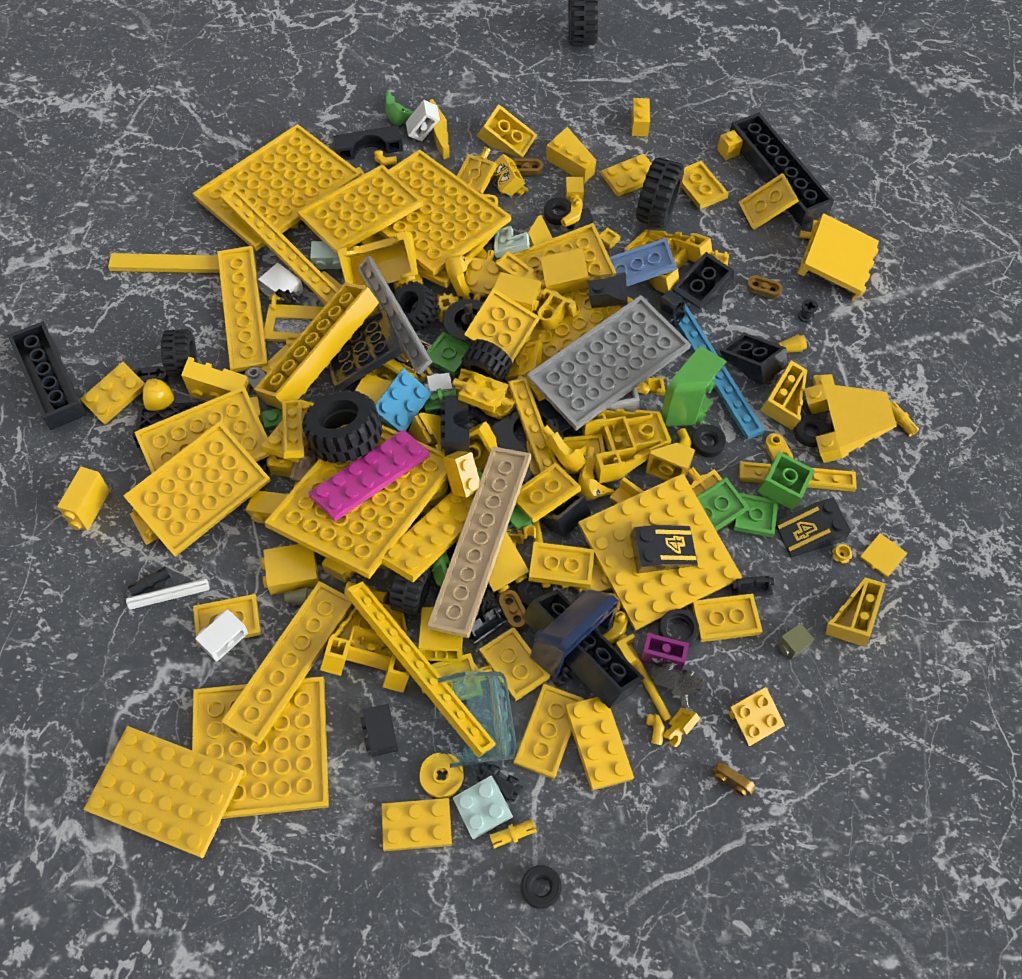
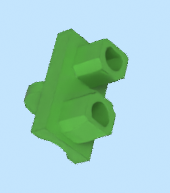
[424,388,457,414]

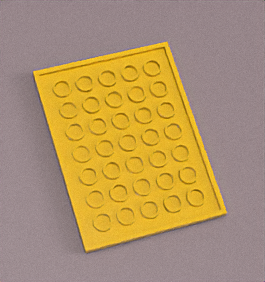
[192,124,362,251]
[378,149,511,276]
[496,223,630,365]
[265,425,448,579]

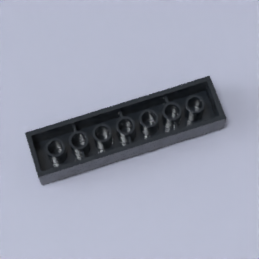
[730,112,834,226]

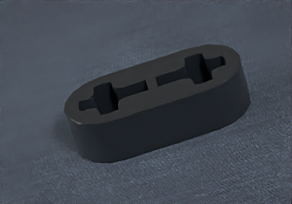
[133,366,169,383]

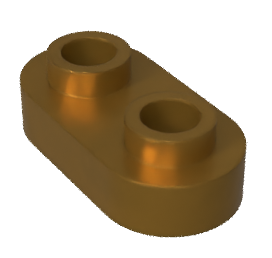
[513,158,543,176]
[746,275,783,299]
[499,590,527,630]
[712,762,755,797]

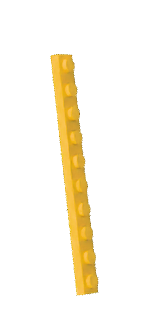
[221,188,338,304]
[344,581,496,758]

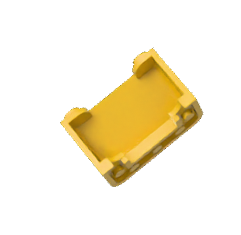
[337,231,418,287]

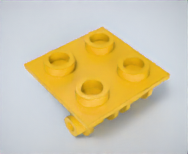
[728,687,785,746]

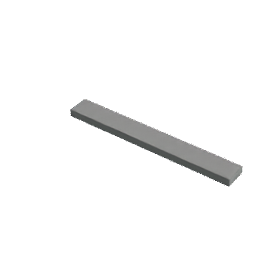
[357,256,432,374]

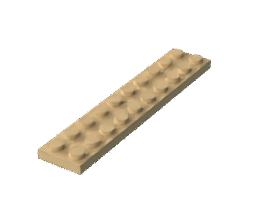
[427,446,531,638]

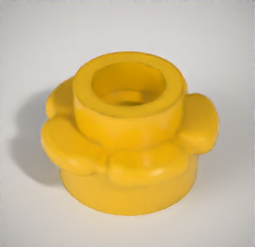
[832,544,852,564]

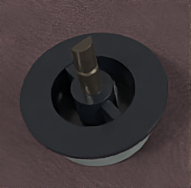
[443,299,484,345]

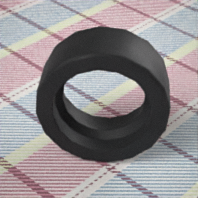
[658,609,699,649]

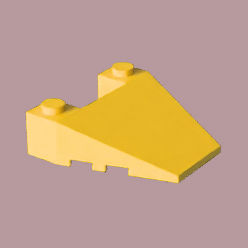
[624,230,713,293]
[804,383,897,463]
[581,408,671,483]
[320,602,410,693]

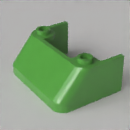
[661,346,726,427]

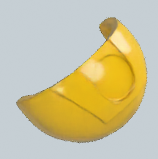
[143,378,174,411]

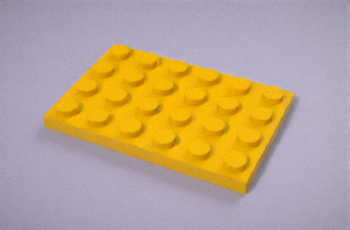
[297,164,423,255]
[134,386,271,473]
[124,421,271,557]
[83,726,244,859]

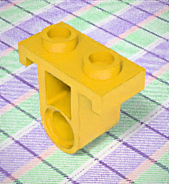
[538,288,578,330]

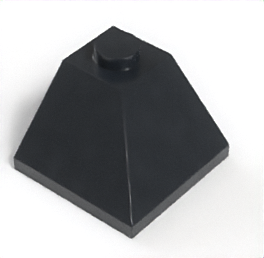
[588,272,628,308]

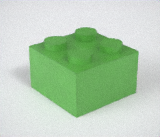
[758,451,815,510]

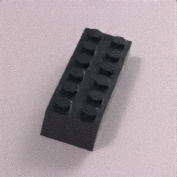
[7,321,87,430]
[522,589,644,709]

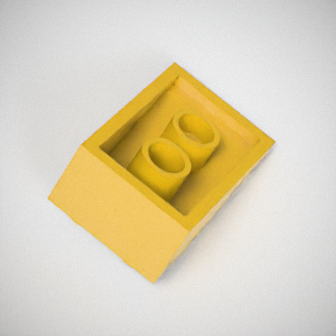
[477,105,537,158]

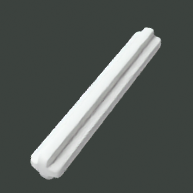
[126,579,210,609]

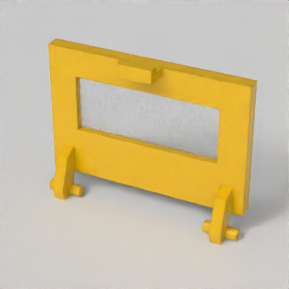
[264,294,326,342]

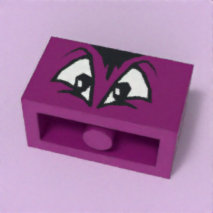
[640,633,689,672]

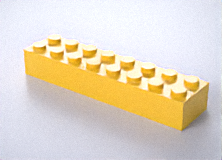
[254,283,379,409]

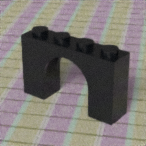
[489,397,574,453]

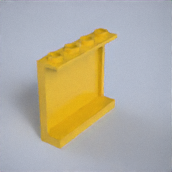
[798,213,879,301]

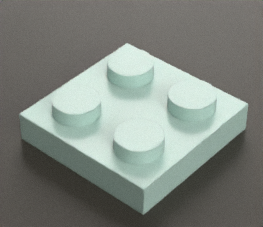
[453,776,513,839]

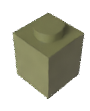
[777,623,815,660]

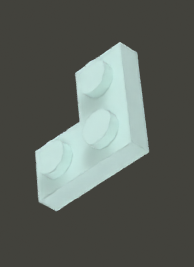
[494,226,529,258]

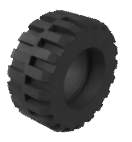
[568,0,598,46]
[636,157,684,228]
[302,390,383,463]

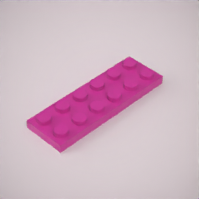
[308,429,430,522]

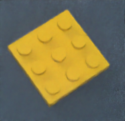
[464,288,540,363]

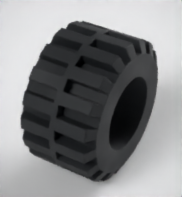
[393,281,440,332]
[161,329,197,377]
[461,339,513,382]
[389,567,431,616]

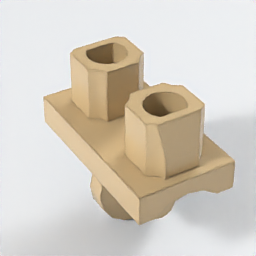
[290,450,317,482]

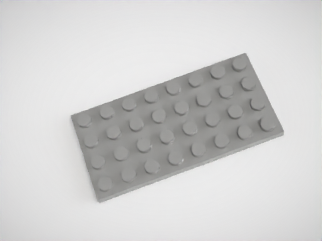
[527,295,691,430]

